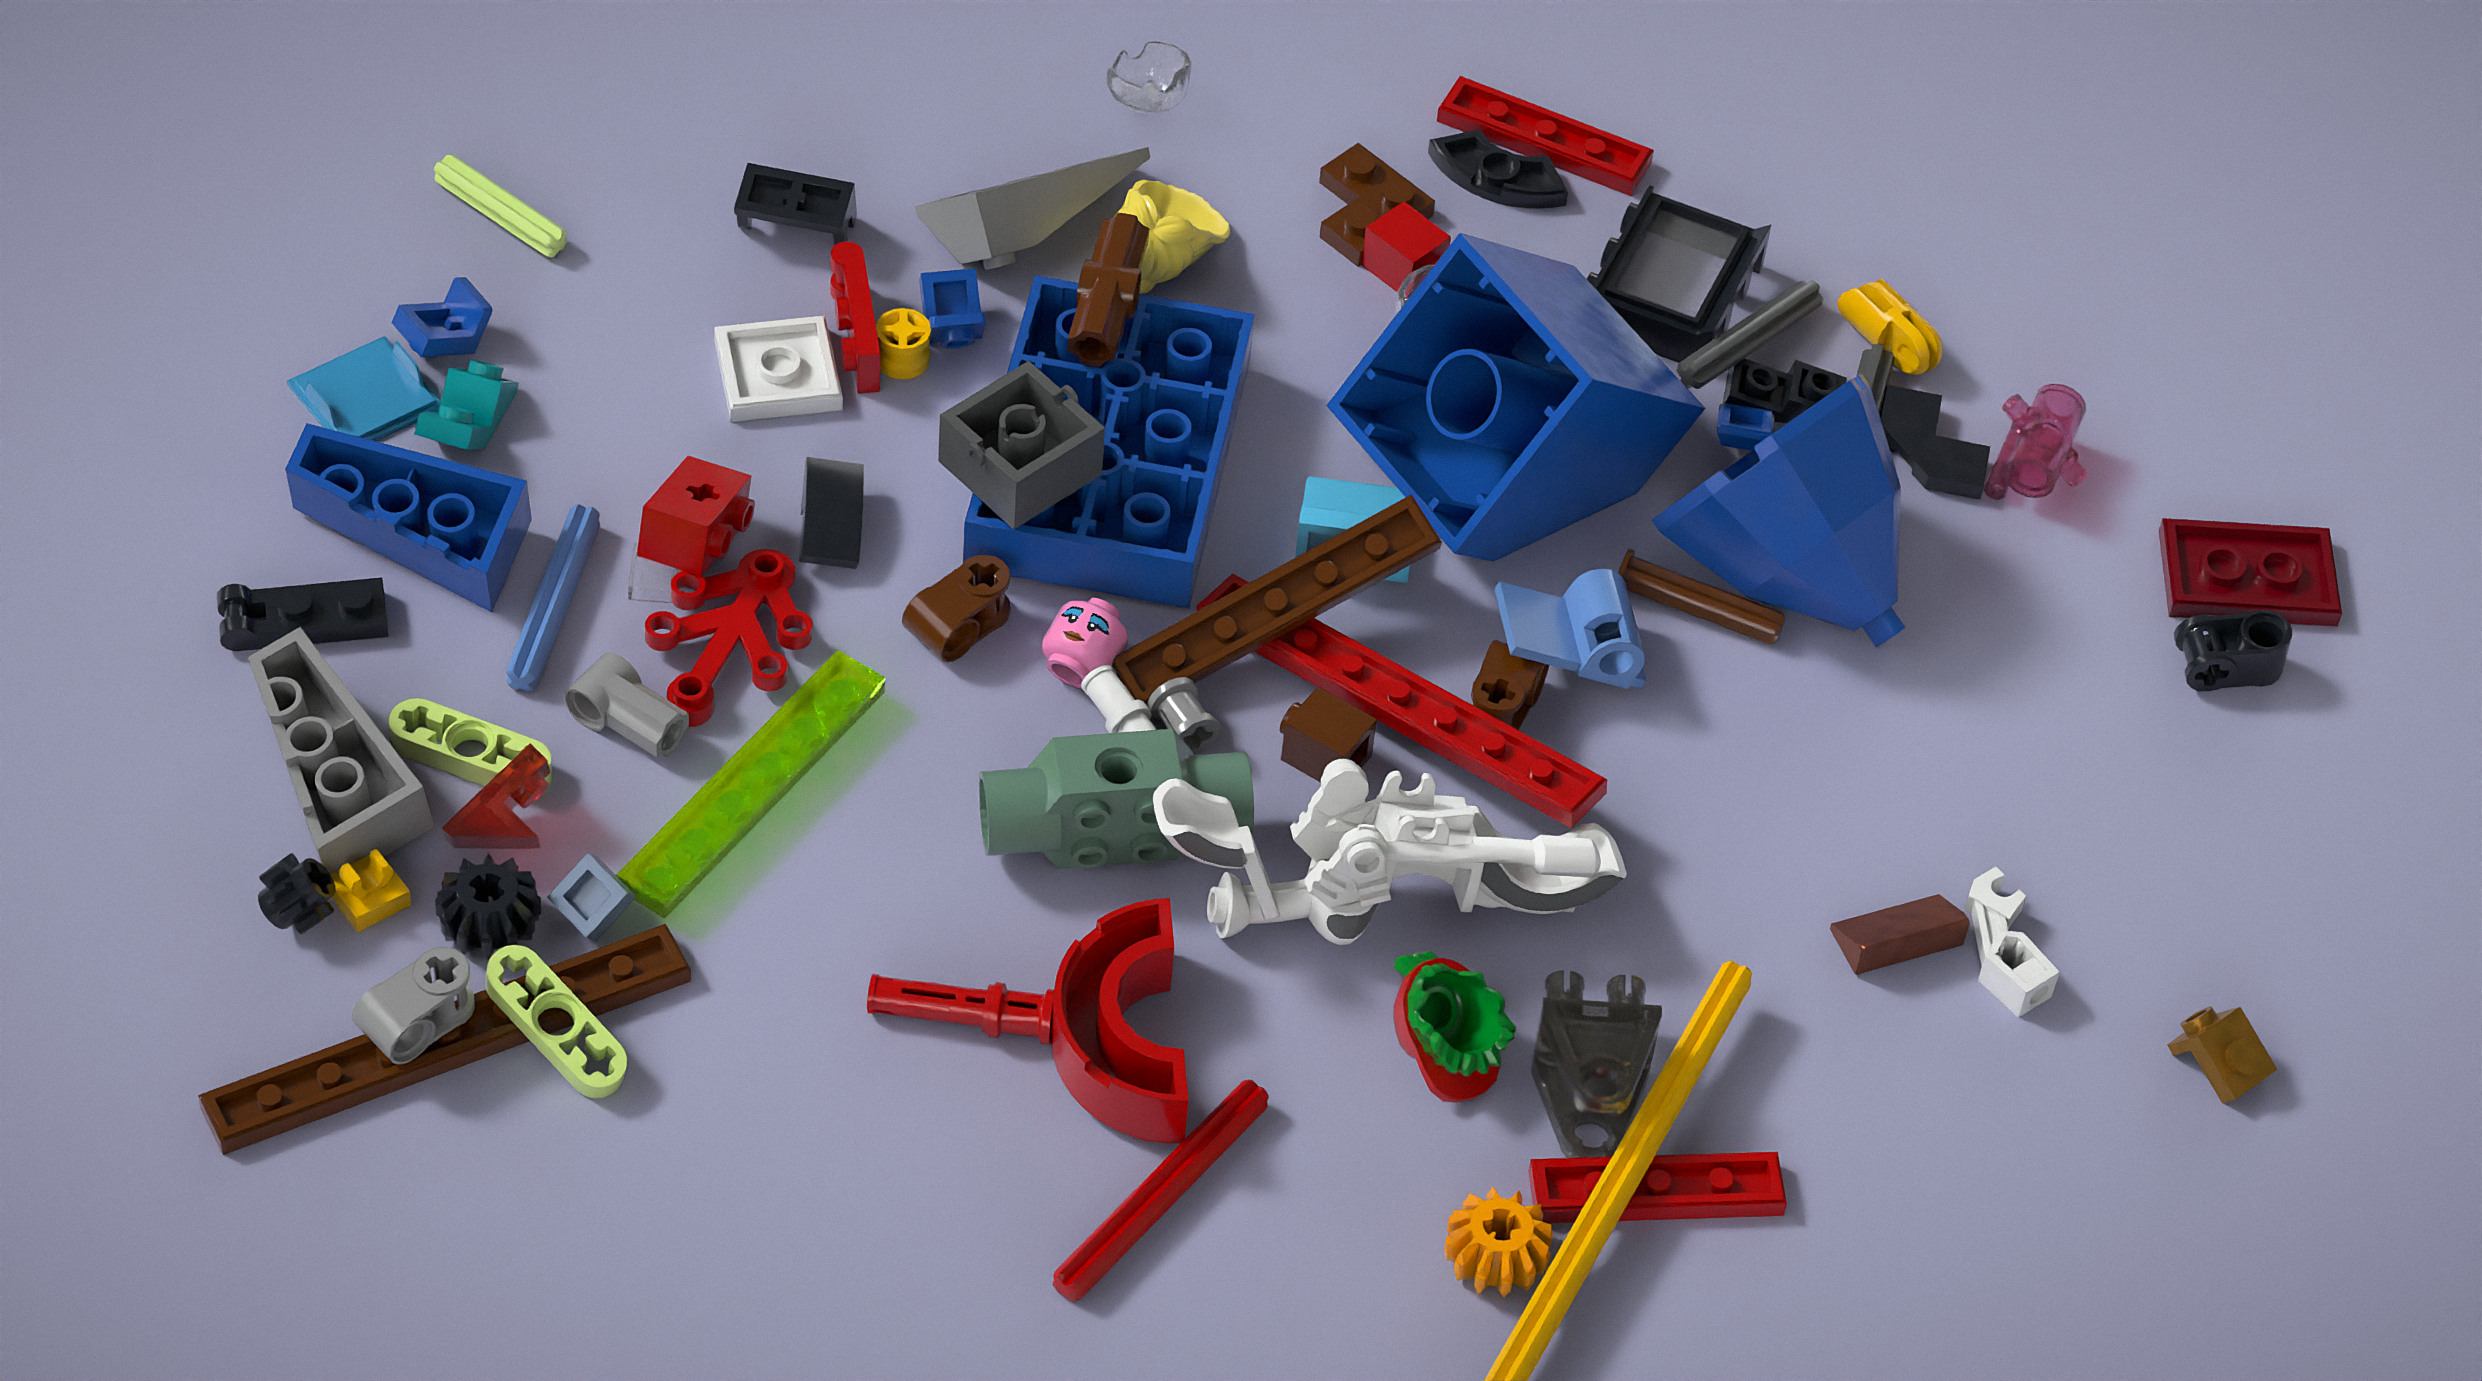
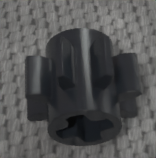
[258,853,336,934]

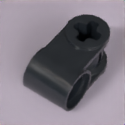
[2174,610,2292,692]

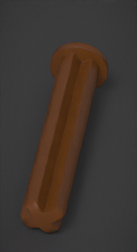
[1618,548,1785,644]

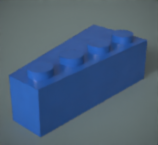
[285,423,532,612]

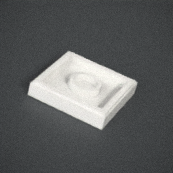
[714,315,843,422]

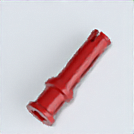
[867,974,1054,1045]

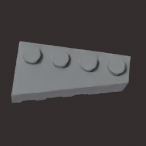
[248,627,435,874]

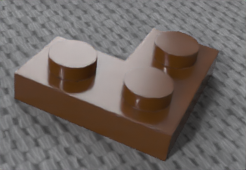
[1319,143,1435,267]

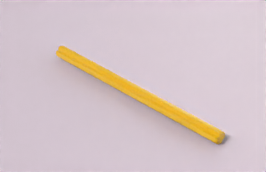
[1484,960,1752,1381]

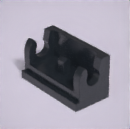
[734,163,857,245]

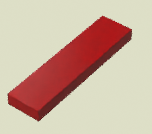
[1437,76,1654,196]
[1528,1152,1787,1223]

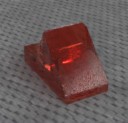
[442,743,551,849]

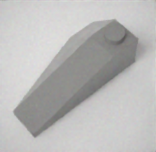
[915,147,1151,270]

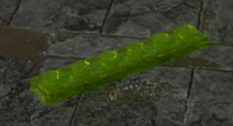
[616,650,885,919]

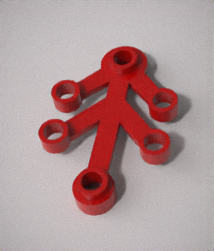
[645,549,812,727]

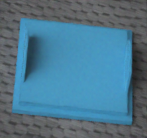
[287,336,440,441]

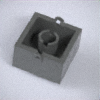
[938,361,1105,529]

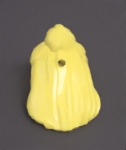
[1114,180,1230,294]

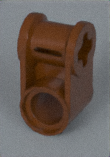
[902,555,1011,663]
[1471,639,1550,730]

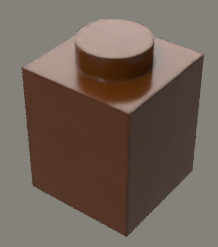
[1279,686,1377,783]

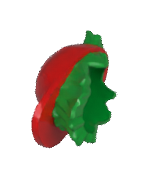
[1393,951,1516,1103]

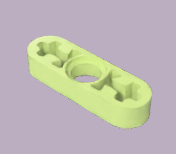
[389,698,552,799]
[485,945,627,1098]

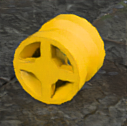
[876,308,931,380]

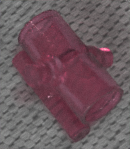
[1984,383,2088,500]

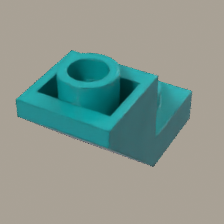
[414,360,519,450]

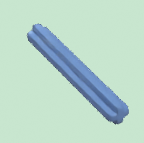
[506,504,600,692]

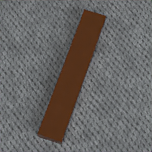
[1112,494,1442,707]

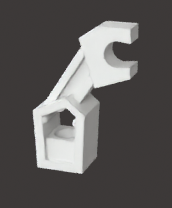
[1965,866,2060,1018]

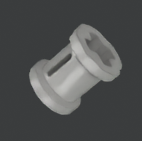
[1148,677,1221,755]

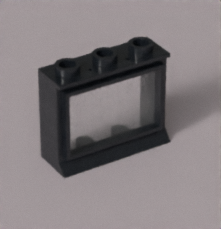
[1587,185,1772,363]

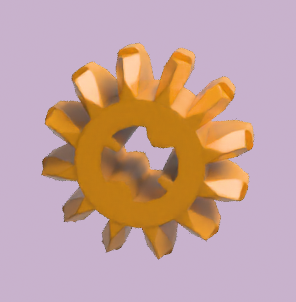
[1444,1186,1553,1299]

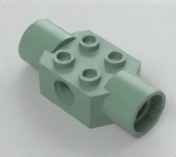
[979,729,1254,869]

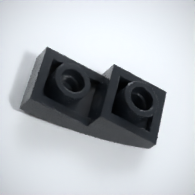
[1722,358,1847,423]
[799,457,864,569]

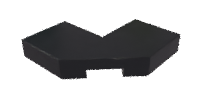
[1881,385,1991,500]

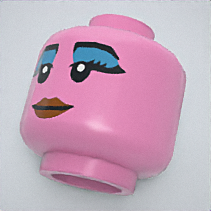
[1042,598,1129,688]

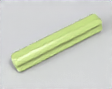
[434,155,567,257]

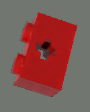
[637,456,755,576]

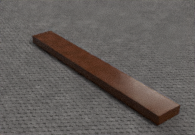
[198,924,691,1155]

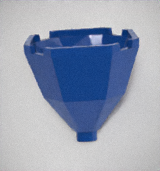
[1651,373,1906,647]

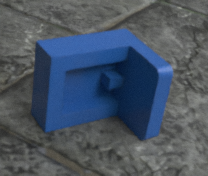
[919,268,986,349]
[391,277,493,358]

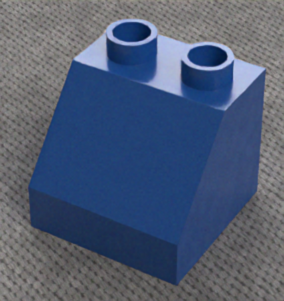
[1326,233,1706,562]

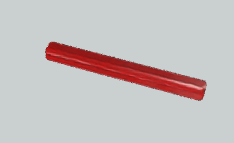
[1052,1079,1269,1302]

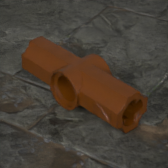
[1067,212,1150,367]

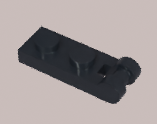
[217,577,388,651]

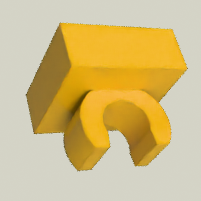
[330,849,411,933]

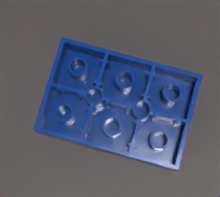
[963,275,1255,608]

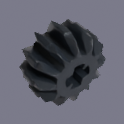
[435,852,542,960]

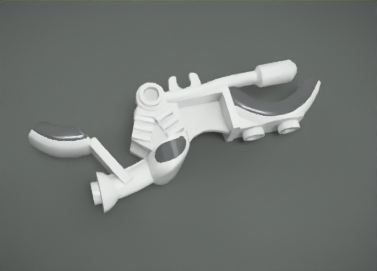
[1153,759,1627,945]

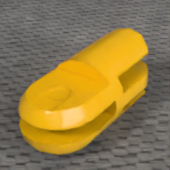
[1837,278,1943,375]

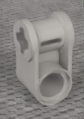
[352,947,475,1065]

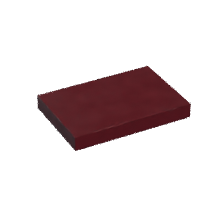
[2159,518,2342,627]

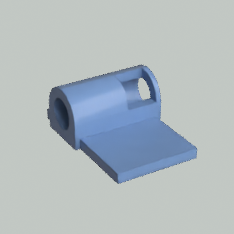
[1494,569,1647,689]

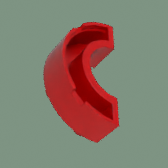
[1051,898,1189,1144]

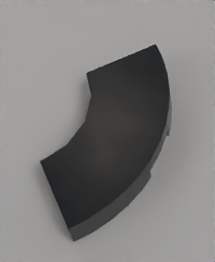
[1428,130,1568,209]

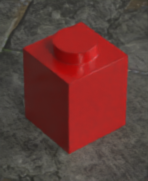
[1361,201,1451,300]

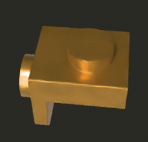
[2167,1006,2278,1103]

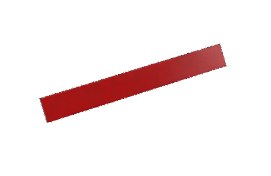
[1196,573,1607,829]

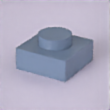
[547,852,637,942]

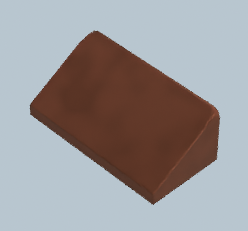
[1830,894,1970,975]

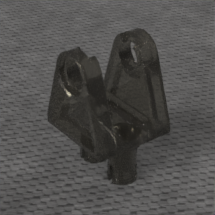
[1531,970,1662,1158]

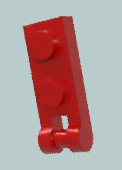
[830,241,881,394]

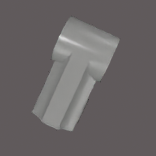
[563,653,689,757]

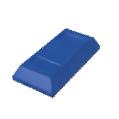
[1716,402,1775,452]

